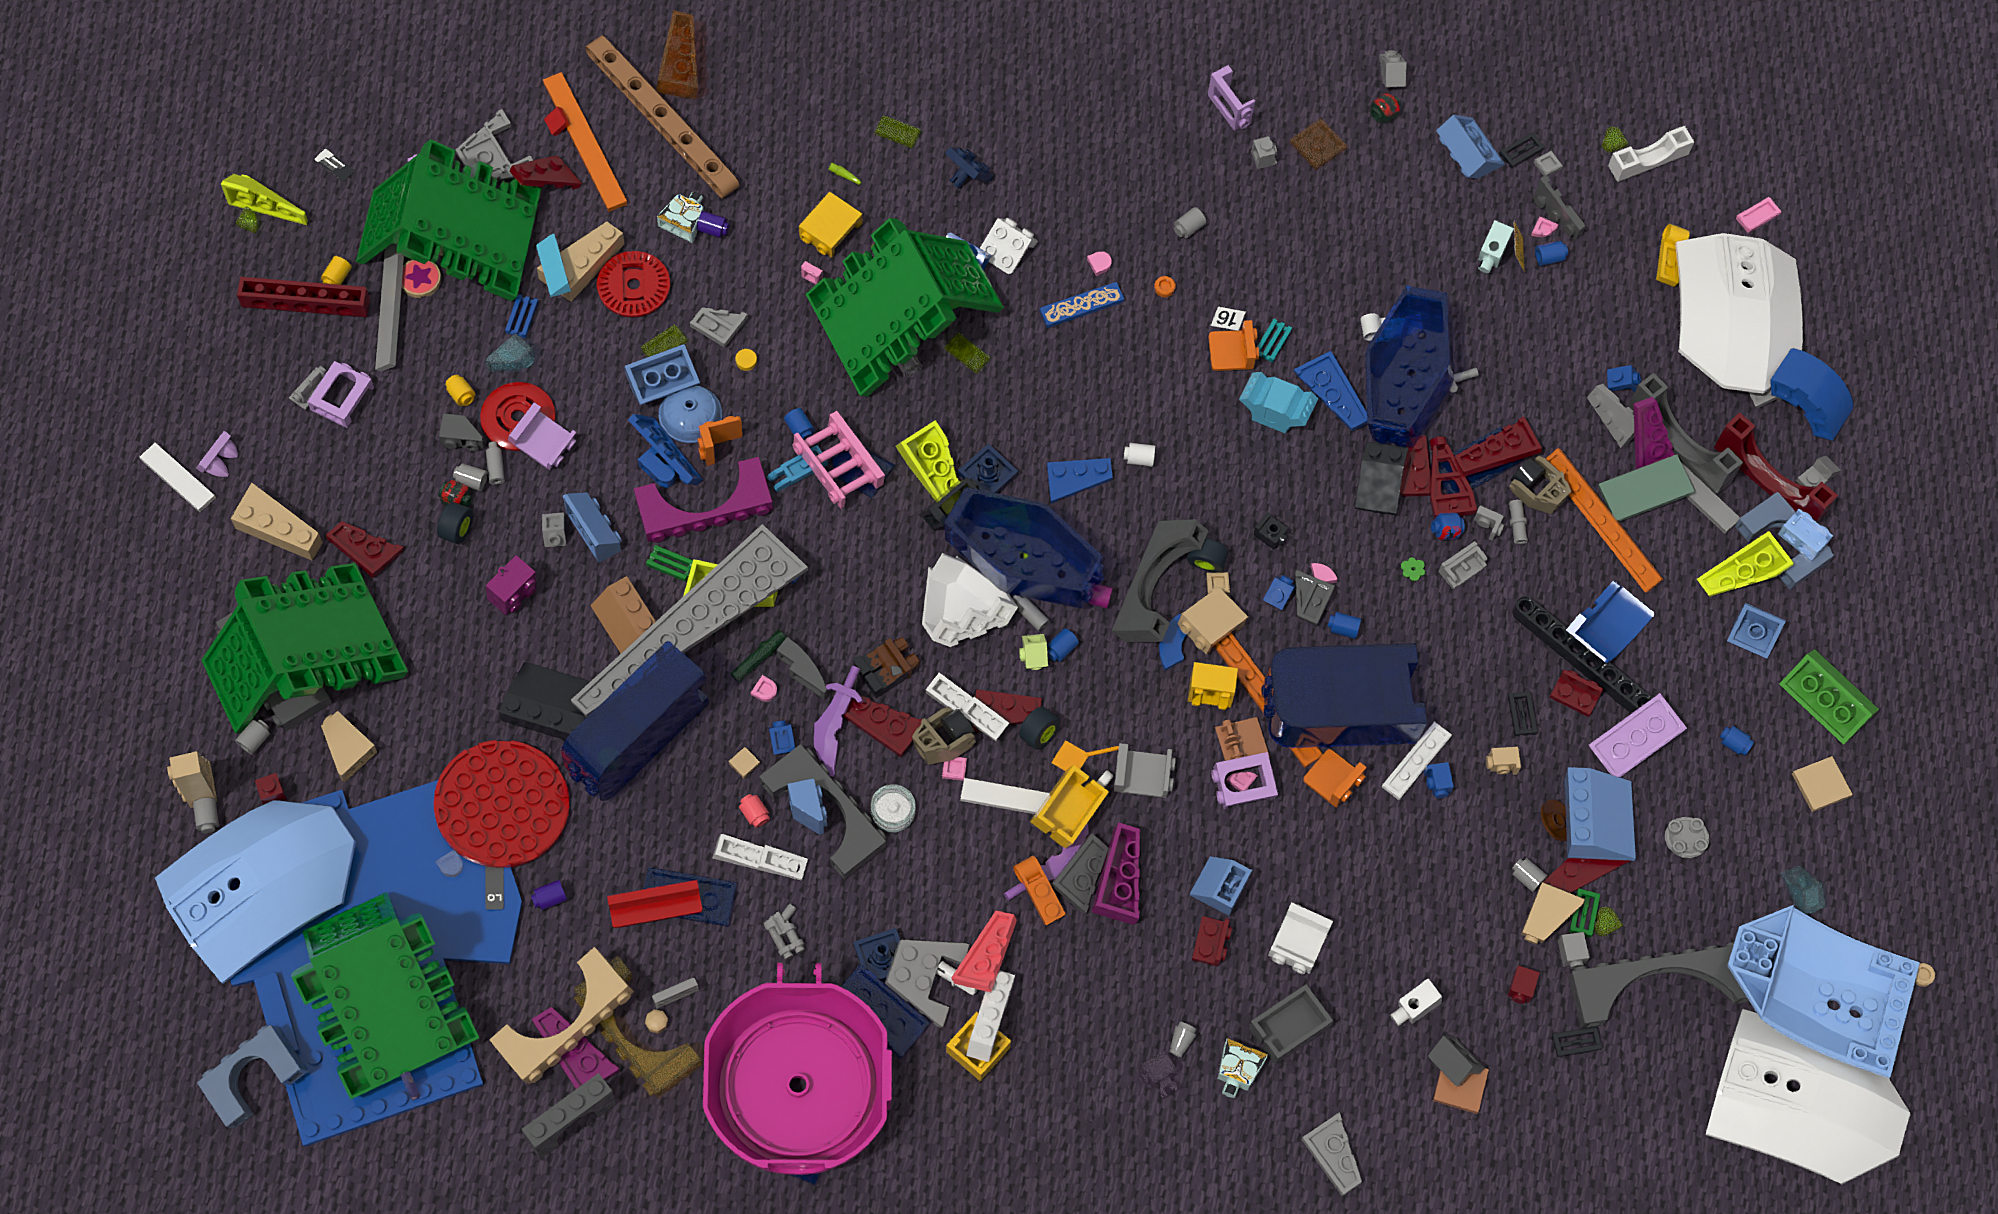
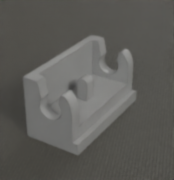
[1438,541,1487,589]

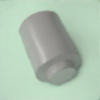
[1174,207,1206,238]
[453,463,488,491]
[235,720,270,755]
[193,798,219,834]
[1512,858,1547,892]

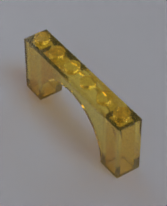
[574,956,702,1099]

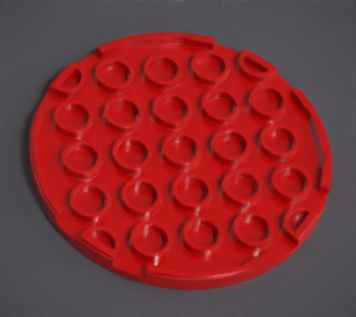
[434,740,569,868]

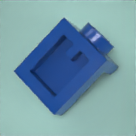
[768,720,795,755]

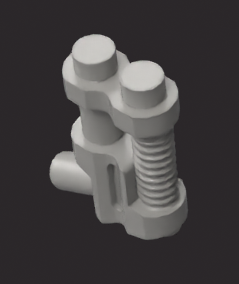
[764,904,805,960]

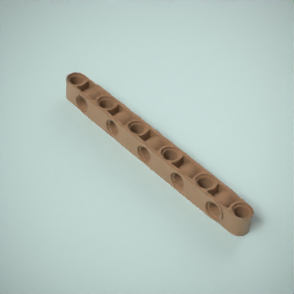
[585,35,740,198]

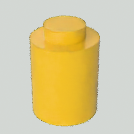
[321,256,352,285]

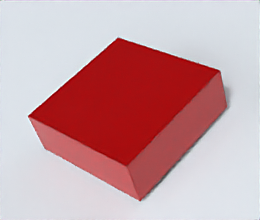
[544,106,570,136]

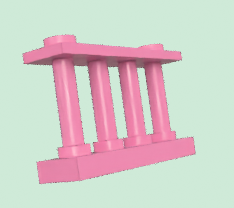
[793,411,885,509]

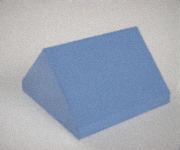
[1727,603,1786,658]

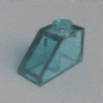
[484,333,535,372]
[1780,866,1825,914]

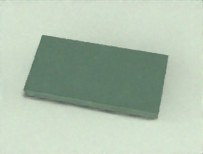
[1598,454,1695,522]

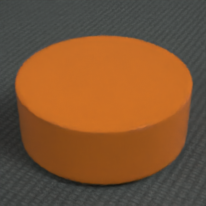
[1154,276,1175,297]

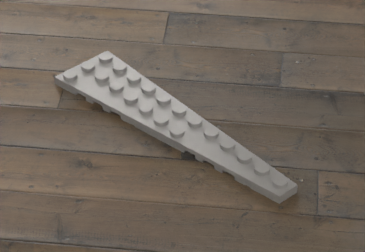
[571,524,808,717]

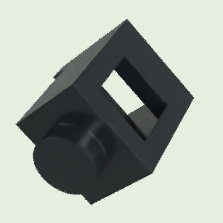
[1253,512,1288,550]

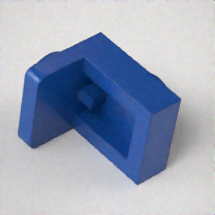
[1607,365,1641,392]
[1263,575,1296,610]

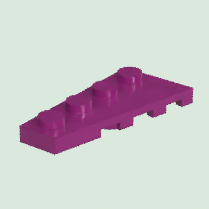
[1633,397,1675,470]
[532,1007,620,1089]

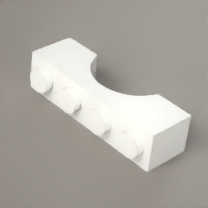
[1608,126,1694,182]
[966,971,1015,1062]

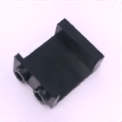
[920,477,981,530]

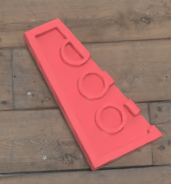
[951,911,1017,993]

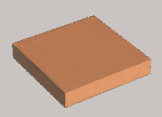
[1433,1068,1489,1114]

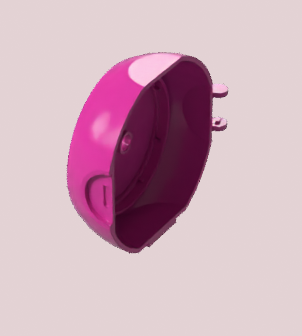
[703,963,892,1175]

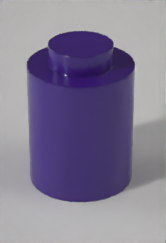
[697,211,730,238]
[531,880,567,911]

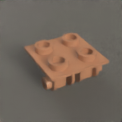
[1215,717,1269,761]

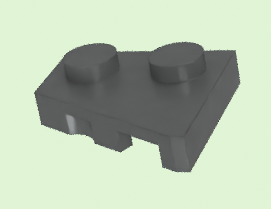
[1295,570,1335,626]

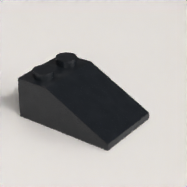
[1355,442,1412,515]

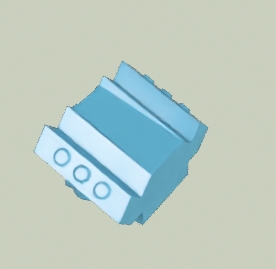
[1239,372,1318,434]

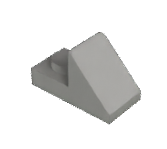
[1796,456,1841,487]

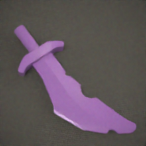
[814,666,863,777]
[1004,824,1089,901]

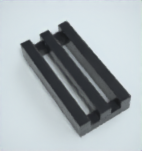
[1499,132,1545,169]
[1508,692,1537,737]
[1552,1027,1602,1058]

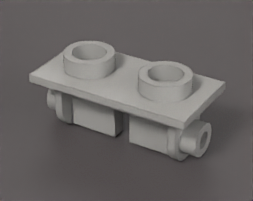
[289,366,327,410]

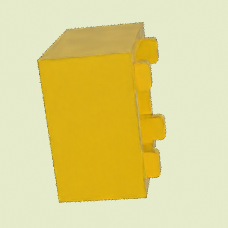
[1187,662,1238,710]
[946,1012,1011,1081]

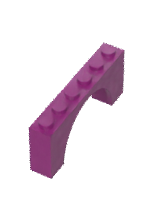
[634,457,773,542]

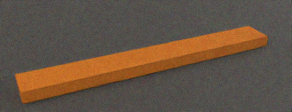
[543,72,627,212]
[1546,448,1664,593]
[1213,633,1323,768]

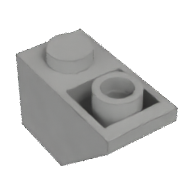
[1379,51,1406,87]

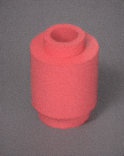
[739,794,770,828]

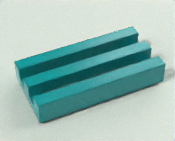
[1257,318,1292,363]

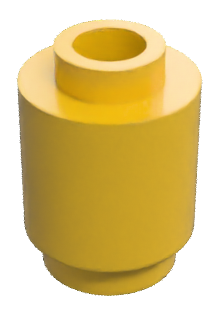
[445,375,475,406]

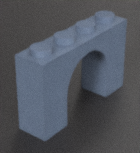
[1735,492,1834,590]
[197,1025,308,1129]

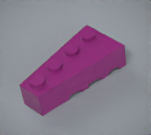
[1091,822,1140,925]

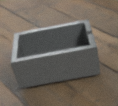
[1248,984,1333,1065]

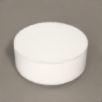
[1097,770,1113,788]

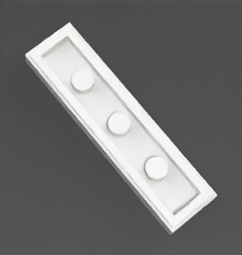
[140,443,215,512]
[1382,722,1452,800]
[960,778,1050,814]

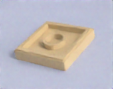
[1792,756,1853,812]

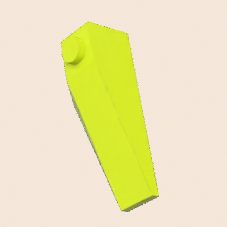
[221,174,308,225]
[896,420,964,515]
[1697,531,1794,597]

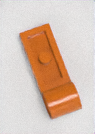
[1013,856,1066,925]

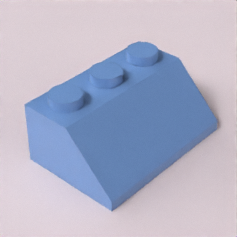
[1436,115,1505,179]
[625,344,700,405]
[563,492,622,563]

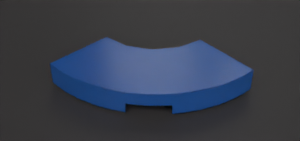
[1159,614,1188,671]

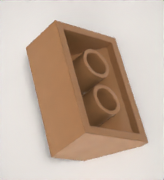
[591,576,656,654]

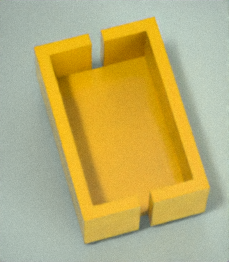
[1030,765,1109,848]

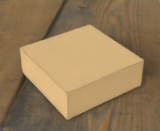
[1206,572,1230,595]
[729,747,760,779]

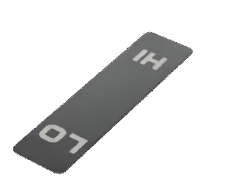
[485,866,504,910]

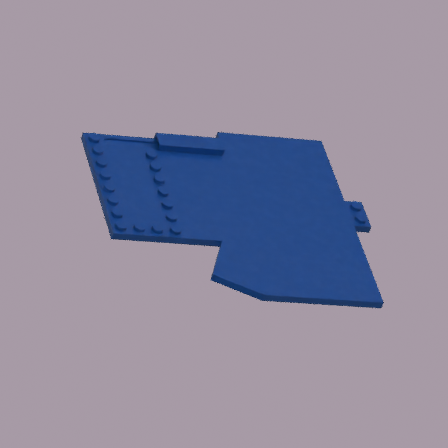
[211,780,522,1147]

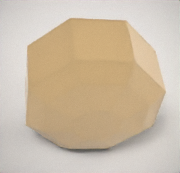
[645,1009,668,1034]

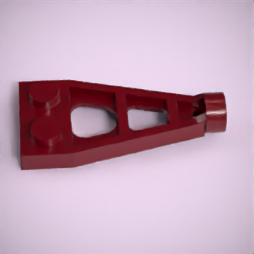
[1430,436,1477,519]

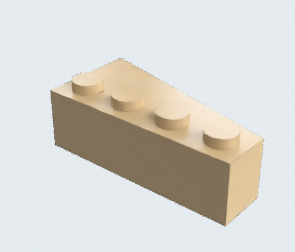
[537,222,625,302]
[231,483,322,561]
[167,751,218,808]

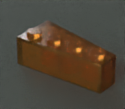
[656,10,698,100]

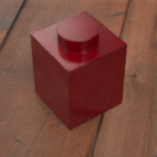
[255,773,287,805]
[1507,965,1540,1004]

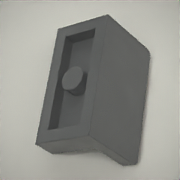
[1428,1036,1484,1086]

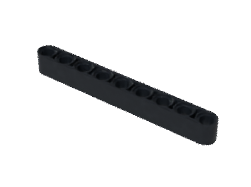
[1512,596,1653,714]

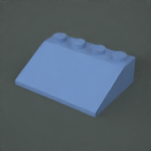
[1564,767,1636,861]

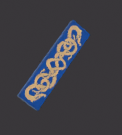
[1039,282,1124,328]

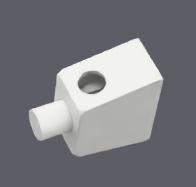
[1390,979,1442,1026]

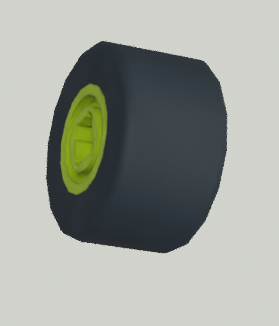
[437,502,473,544]
[1187,538,1229,573]
[1019,706,1060,750]

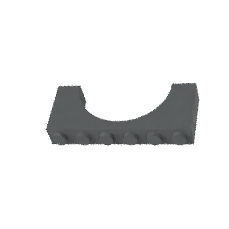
[1628,373,1743,495]
[1112,519,1208,642]
[216,612,332,732]
[759,744,887,880]

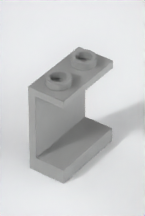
[1114,743,1175,798]

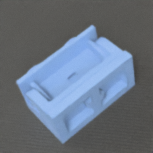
[1778,509,1833,561]

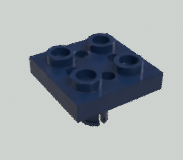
[945,147,994,188]
[958,444,1018,501]
[853,928,900,986]

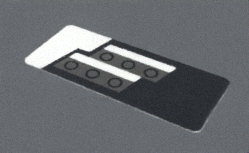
[315,149,354,181]

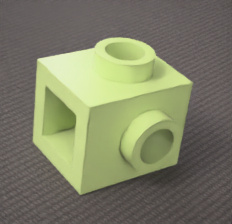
[1019,634,1048,670]

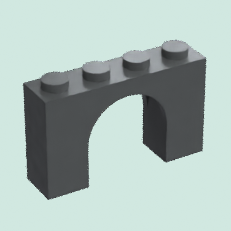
[522,1073,616,1160]

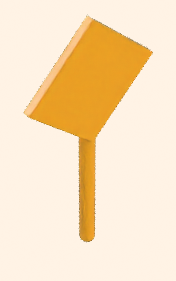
[1051,740,1119,771]

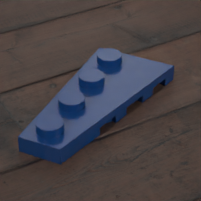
[1294,351,1371,431]
[628,414,703,485]

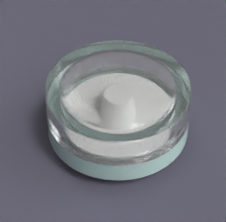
[871,784,915,832]

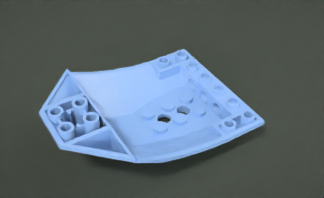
[155,800,356,984]
[1727,905,1920,1078]

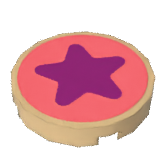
[401,260,441,298]

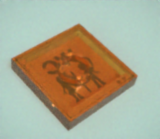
[1289,118,1347,170]

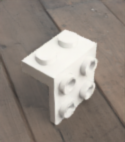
[980,217,1038,274]

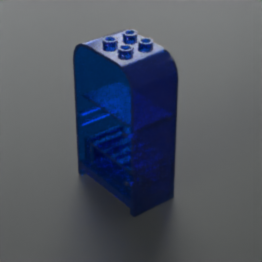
[561,641,709,801]
[1261,643,1427,748]

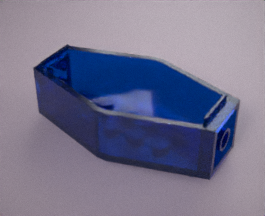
[1365,286,1454,447]
[944,487,1105,609]

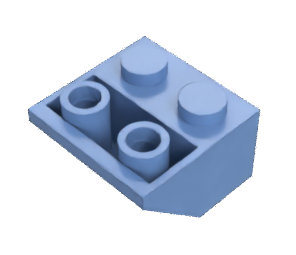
[788,778,827,835]
[1190,857,1252,916]

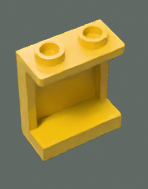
[799,192,862,257]

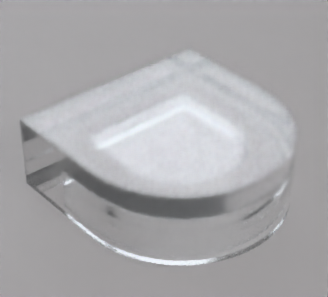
[435,849,463,877]

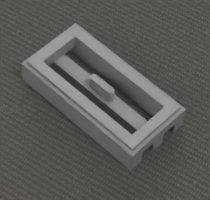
[652,978,699,1009]

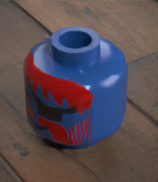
[1431,513,1465,540]

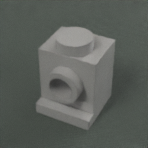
[1251,137,1277,169]

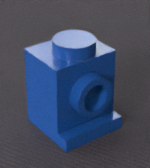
[1424,762,1454,799]

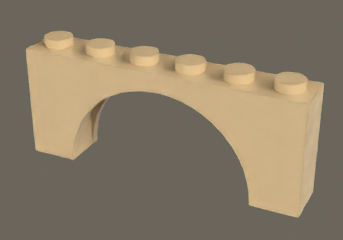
[490,947,634,1084]

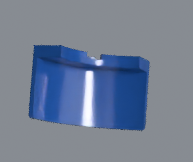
[1770,348,1853,440]
[1566,581,1654,663]

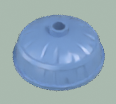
[659,385,722,443]

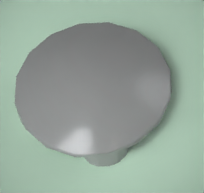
[1665,817,1709,858]

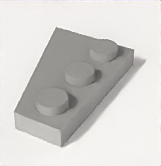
[1587,384,1635,448]
[1301,1112,1362,1196]

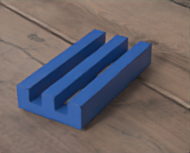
[505,294,539,338]

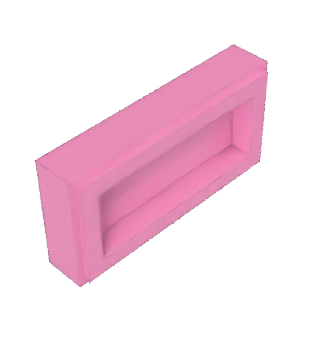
[1736,197,1781,234]

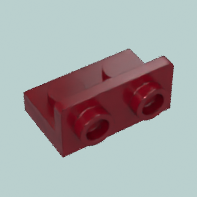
[1549,669,1603,717]
[1192,916,1232,967]

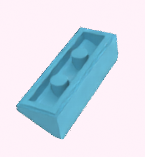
[536,234,571,297]

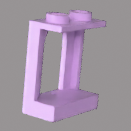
[1208,65,1255,131]
[307,361,374,428]
[1211,752,1278,809]

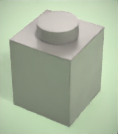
[1558,932,1589,969]

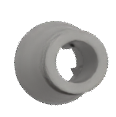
[1169,1022,1196,1058]

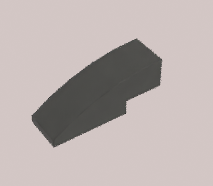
[777,637,827,700]

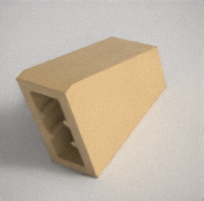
[321,711,377,783]
[1521,882,1585,945]

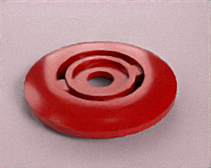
[597,251,670,317]
[480,382,555,451]

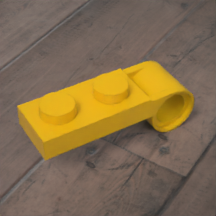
[1656,224,1690,287]

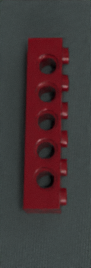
[237,277,370,317]

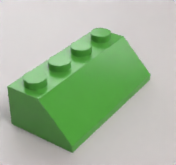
[1779,649,1880,745]

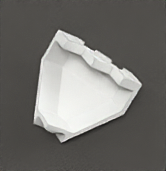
[922,553,1018,647]

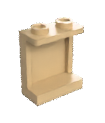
[1178,587,1248,654]

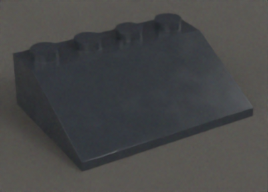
[499,662,599,746]

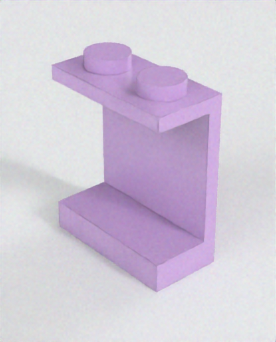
[508,403,576,470]

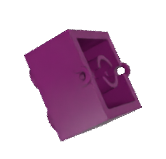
[486,555,536,616]

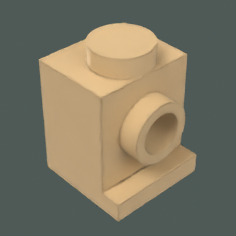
[1486,747,1521,775]

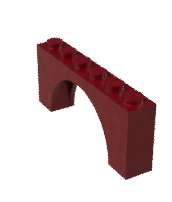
[1714,412,1838,523]

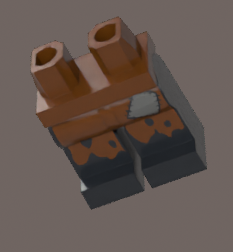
[853,637,920,699]

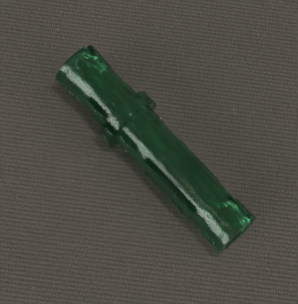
[730,629,786,683]

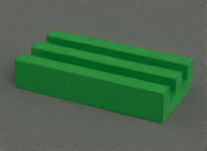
[646,545,693,582]
[1569,888,1600,938]

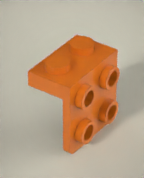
[1208,320,1259,371]
[697,416,742,466]
[1303,749,1367,807]

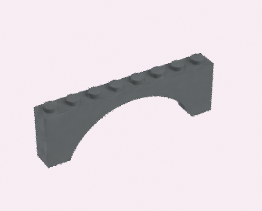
[1568,942,1750,1029]

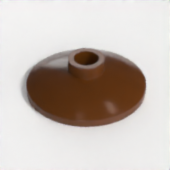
[1541,799,1567,842]

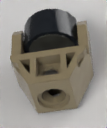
[1509,456,1571,514]
[912,707,976,765]

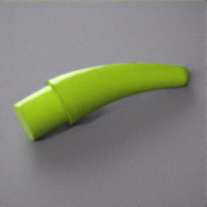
[828,162,861,185]

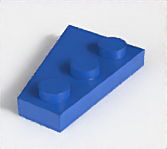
[1047,458,1113,504]

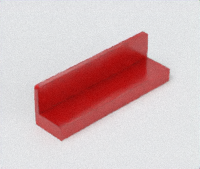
[607,880,702,928]

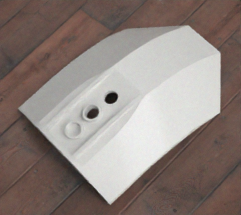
[1675,233,1803,394]
[1706,1009,1910,1185]

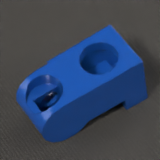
[638,446,676,488]

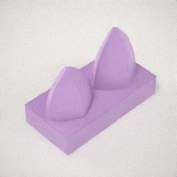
[196,431,238,477]

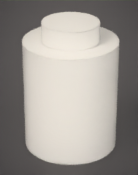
[1124,443,1155,467]

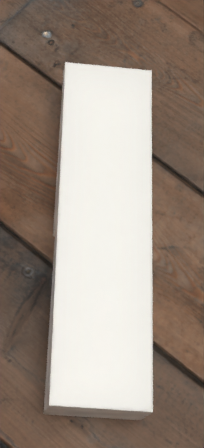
[926,673,1009,741]
[712,834,808,880]

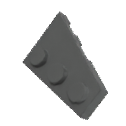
[1533,174,1585,239]
[1050,834,1109,914]

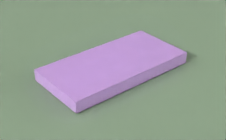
[1589,693,1687,778]

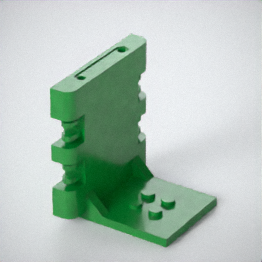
[356,139,541,301]
[806,218,1004,397]
[201,563,408,734]
[291,892,479,1100]

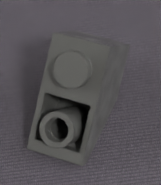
[439,414,485,451]

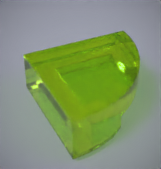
[236,206,258,233]

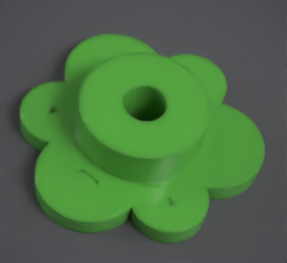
[1401,558,1425,581]

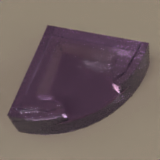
[400,1071,420,1101]

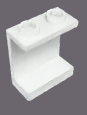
[1268,902,1333,974]

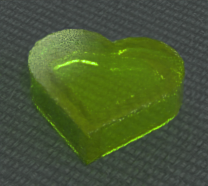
[1602,126,1628,152]
[1594,907,1623,937]

